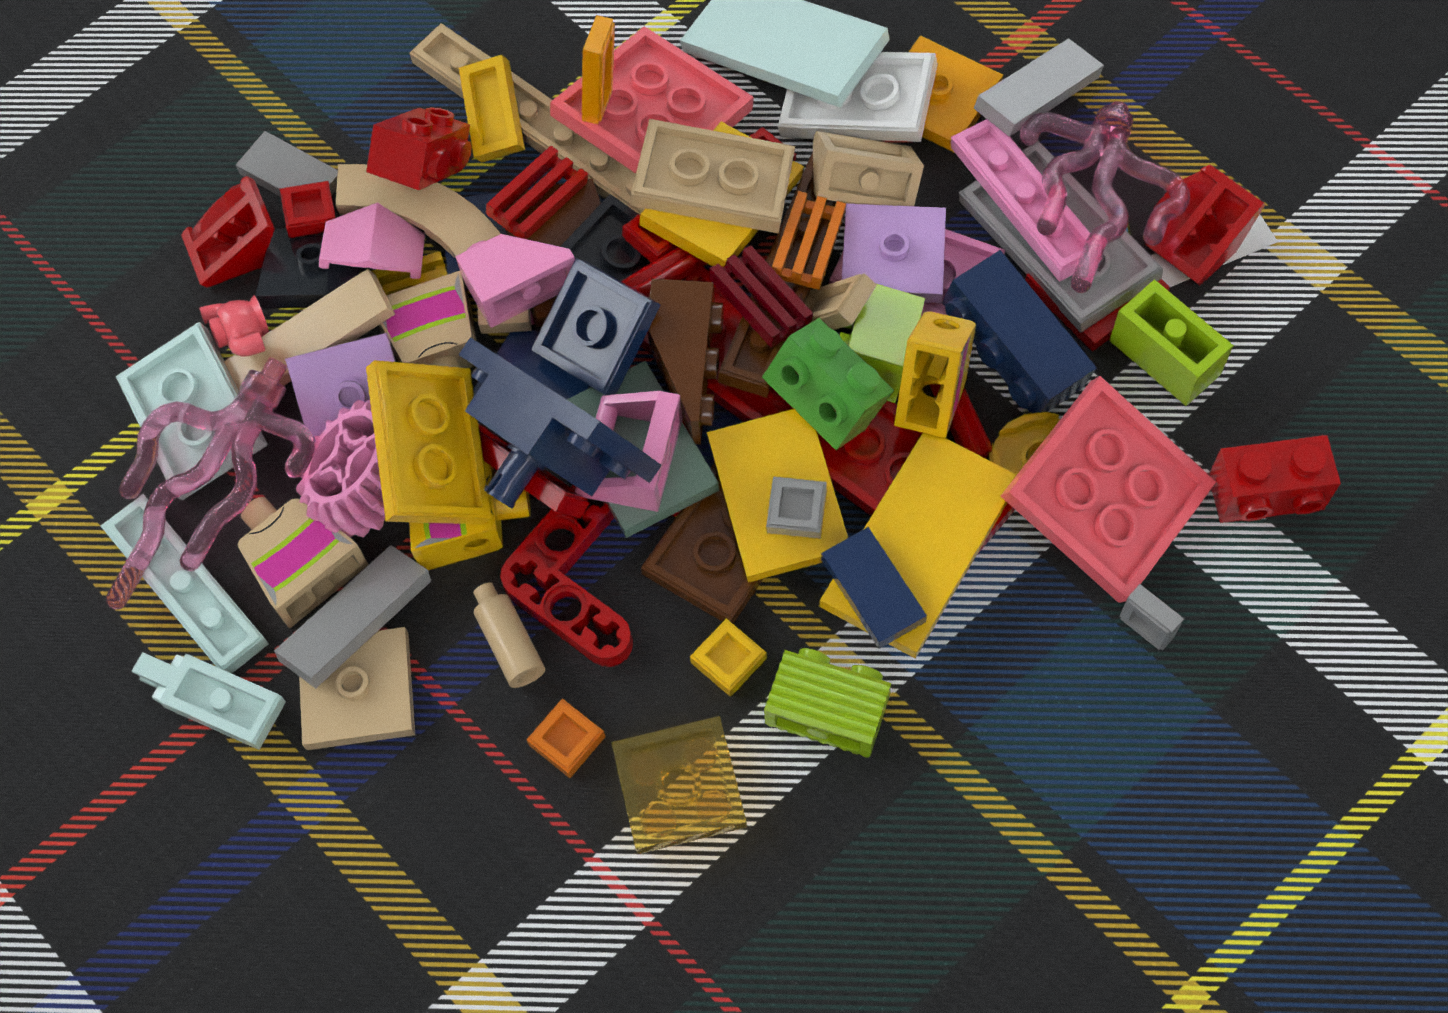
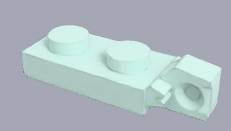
[132,652,286,750]

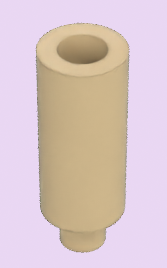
[473,582,545,688]

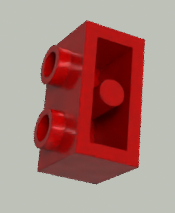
[366,107,471,190]
[1209,435,1341,523]

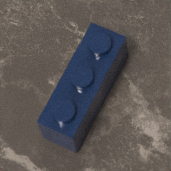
[942,250,1097,413]

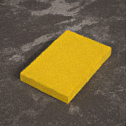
[639,121,804,267]
[366,360,492,524]
[707,409,848,582]

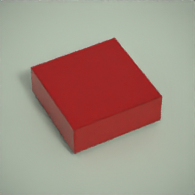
[279,181,336,238]

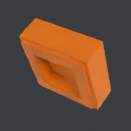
[527,698,606,778]

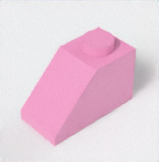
[455,234,575,328]

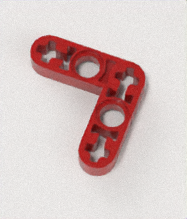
[500,485,633,667]

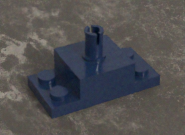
[459,337,662,509]

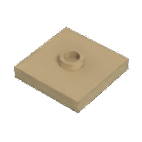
[299,627,415,750]

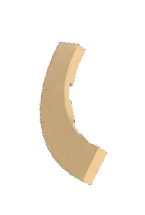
[336,164,532,334]

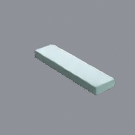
[101,494,269,674]

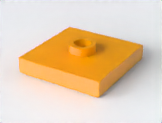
[909,36,1003,153]

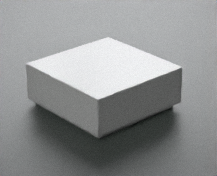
[766,477,827,539]
[1119,584,1184,651]

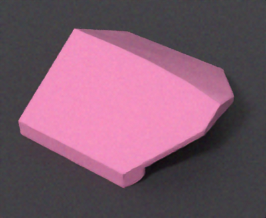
[319,203,425,279]

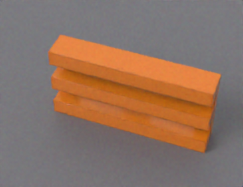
[772,191,846,290]

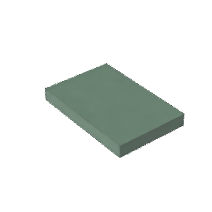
[567,361,719,538]

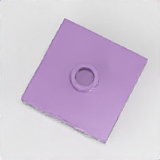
[842,204,946,303]
[285,332,396,449]

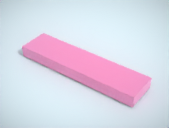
[951,119,1104,282]

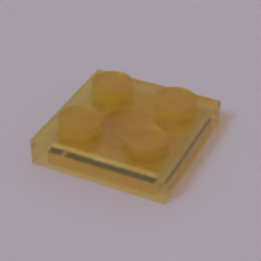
[611,716,747,855]

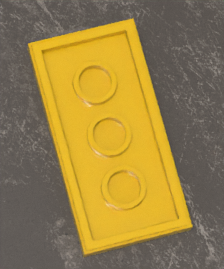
[820,433,1017,659]

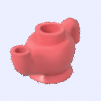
[199,295,269,357]

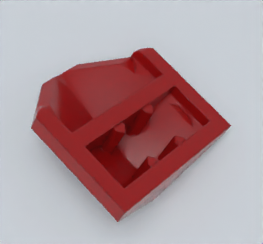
[1146,164,1265,286]
[181,176,275,288]

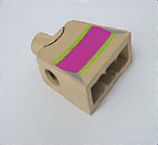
[378,271,477,368]
[237,497,369,629]

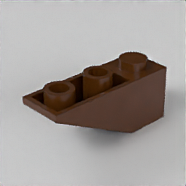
[647,279,724,445]

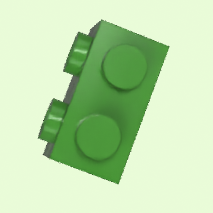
[762,318,894,450]

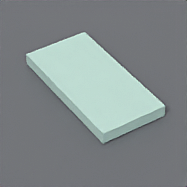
[680,0,890,107]

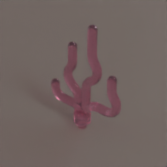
[1020,101,1190,293]
[106,357,315,610]

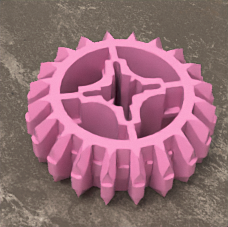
[296,399,385,538]

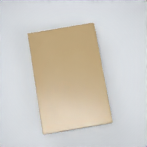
[630,119,795,233]

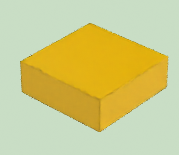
[690,618,767,697]

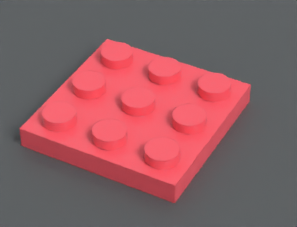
[550,26,754,173]
[1001,376,1216,603]

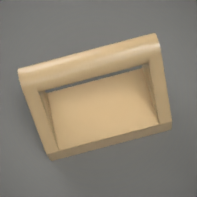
[813,131,924,206]

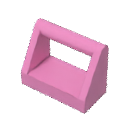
[575,391,683,512]

